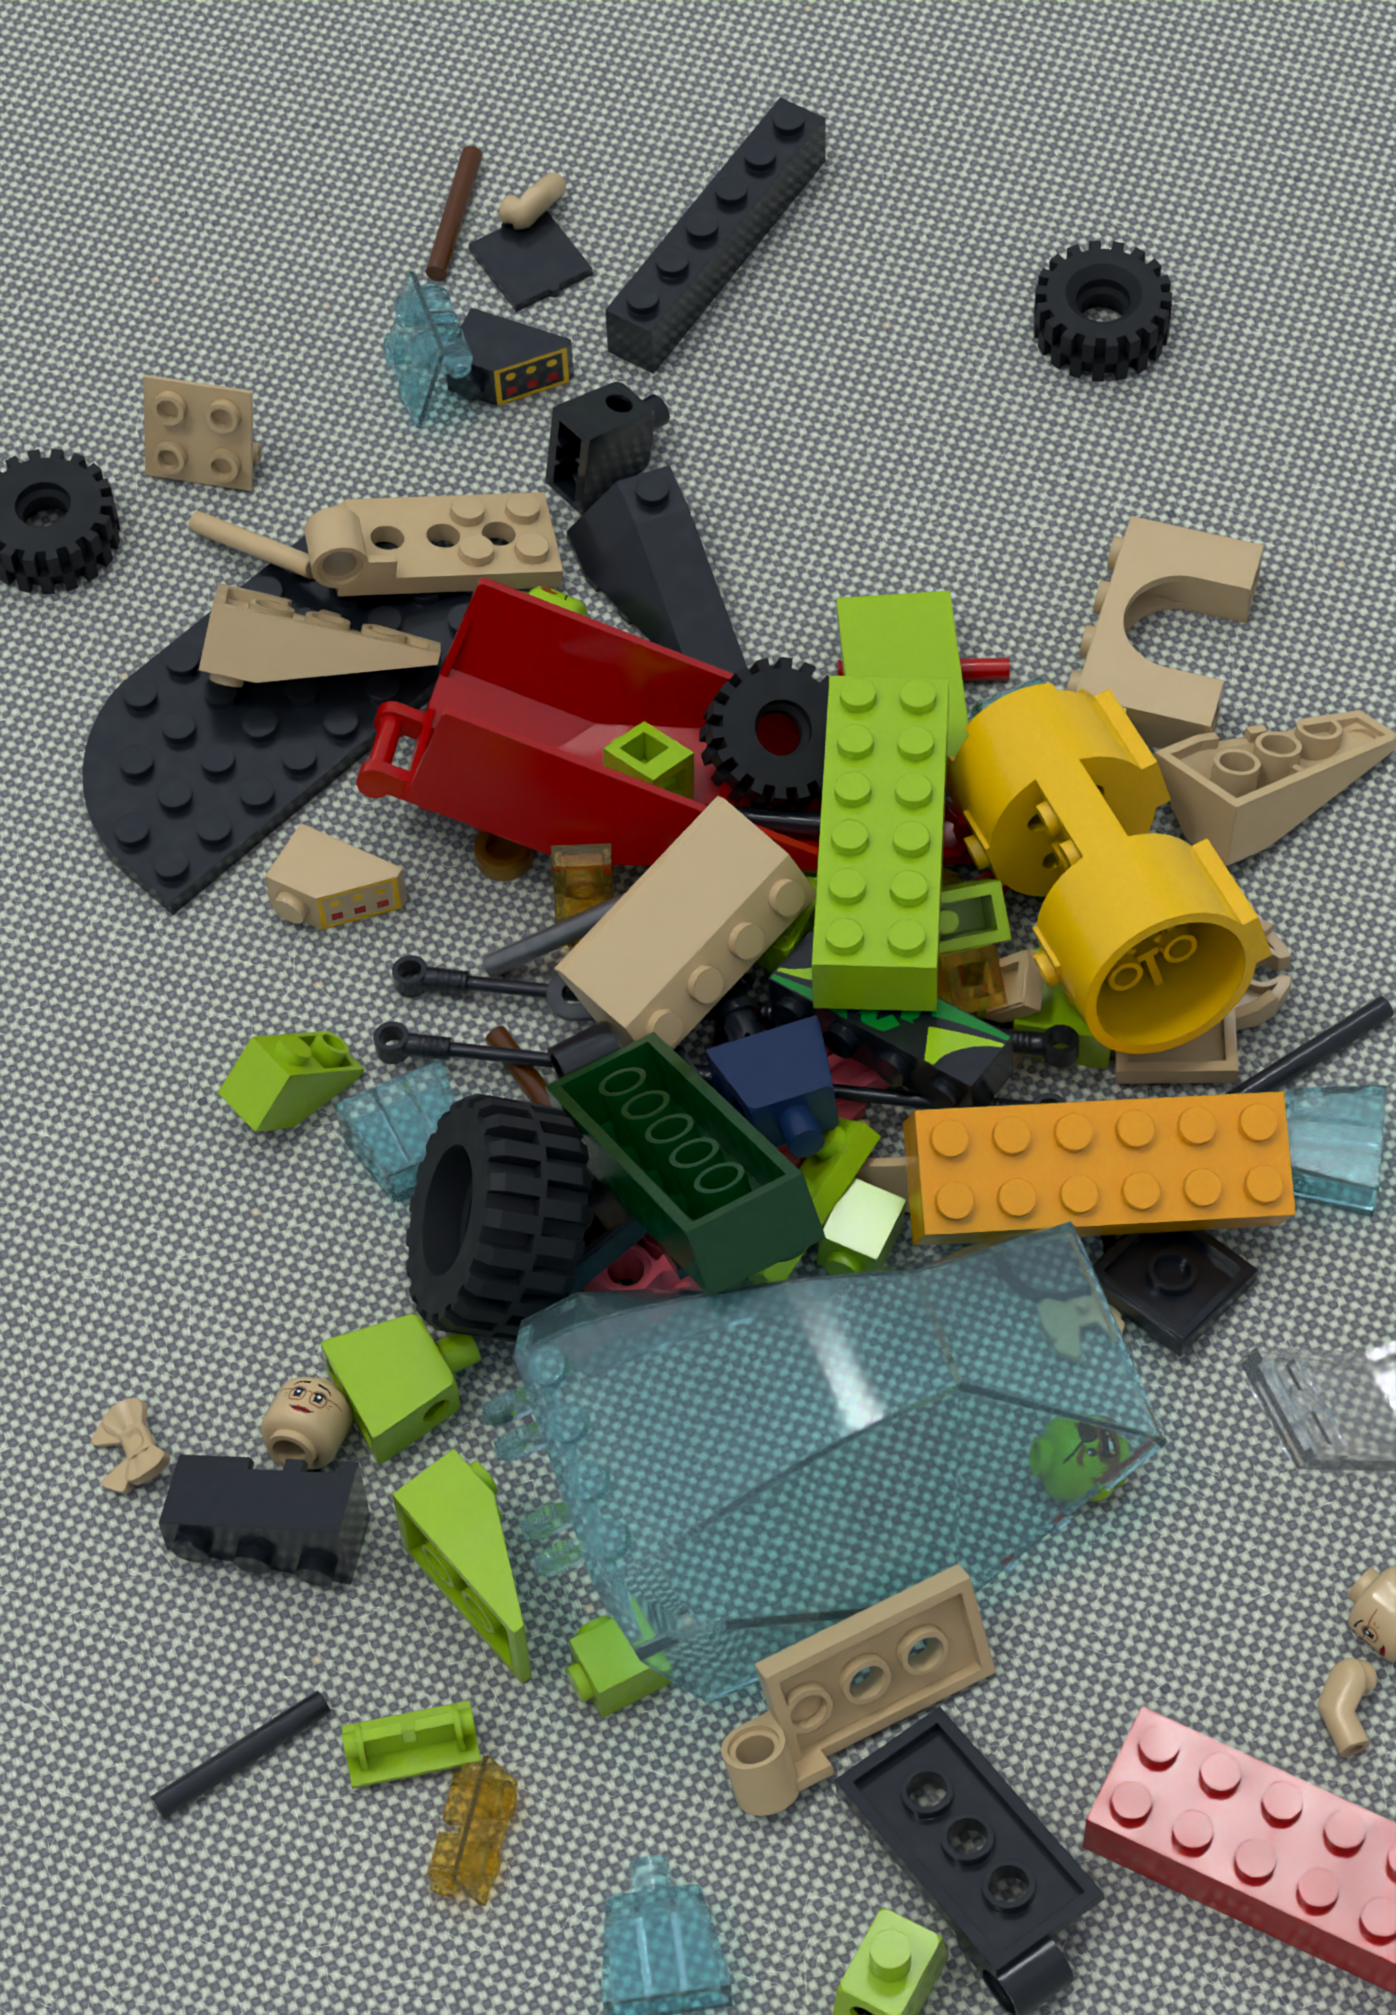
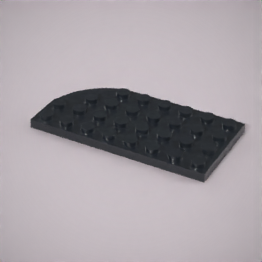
[82,535,472,915]

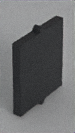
[468,210,592,312]

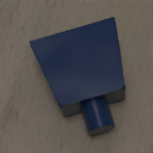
[706,1015,839,1158]

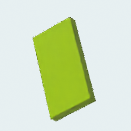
[836,591,969,759]

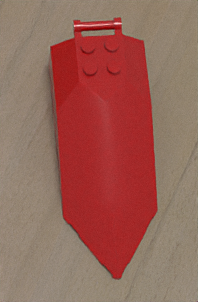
[356,577,974,871]

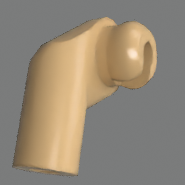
[498,172,566,230]

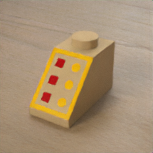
[265,823,408,930]

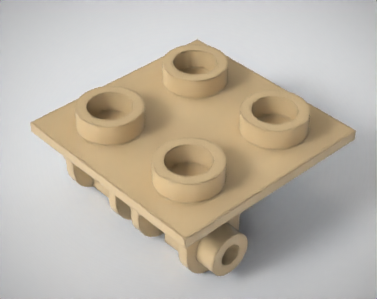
[143,375,262,491]

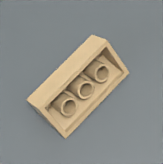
[554,796,816,1050]

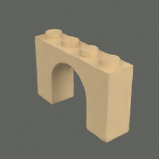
[1067,516,1264,749]

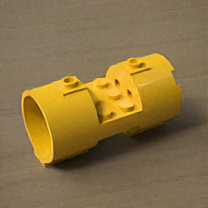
[946,683,1272,1054]

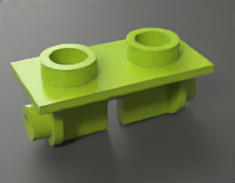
[341,1700,482,1789]

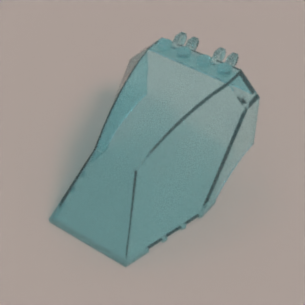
[481,1221,1168,1703]

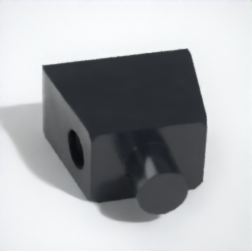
[545,382,670,515]

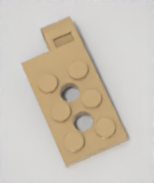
[721,1563,996,1816]

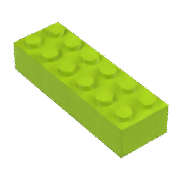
[812,676,949,1012]

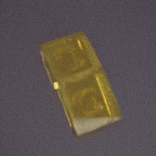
[551,843,615,948]

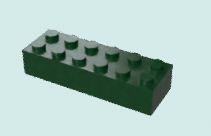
[545,1032,826,1297]

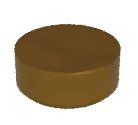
[474,832,533,881]

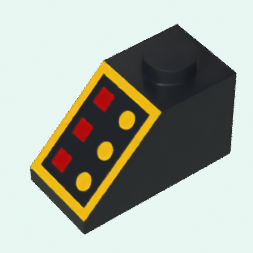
[444,308,574,406]

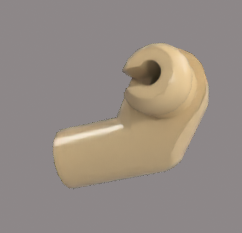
[1318,1658,1377,1757]

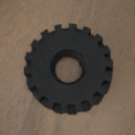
[1033,240,1173,382]
[0,449,120,594]
[699,657,829,810]

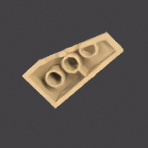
[199,583,441,687]
[1154,710,1396,866]

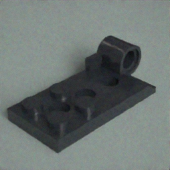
[834,1706,1104,2015]

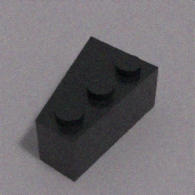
[159,1454,370,1586]

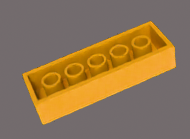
[903,1091,1296,1246]

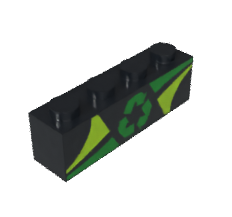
[768,930,1014,1109]

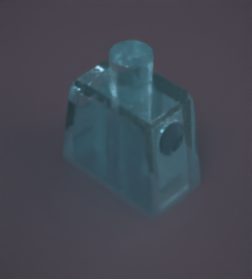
[335,1060,455,1202]
[1285,1085,1387,1217]
[601,1855,733,2015]

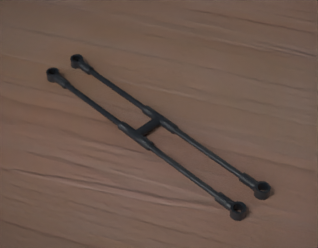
[373,955,1079,1109]

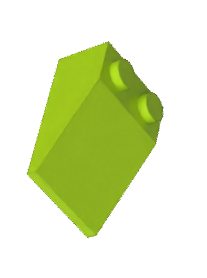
[392,1448,532,1684]

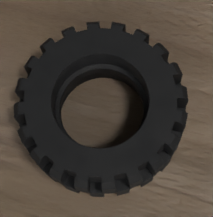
[406,1094,591,1343]

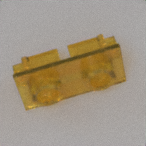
[426,1755,518,1906]

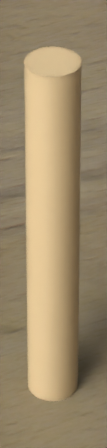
[189,511,314,579]

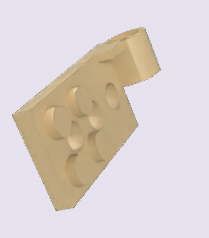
[304,492,563,596]

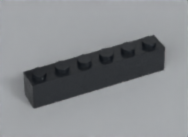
[605,97,826,374]

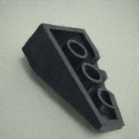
[566,465,748,674]

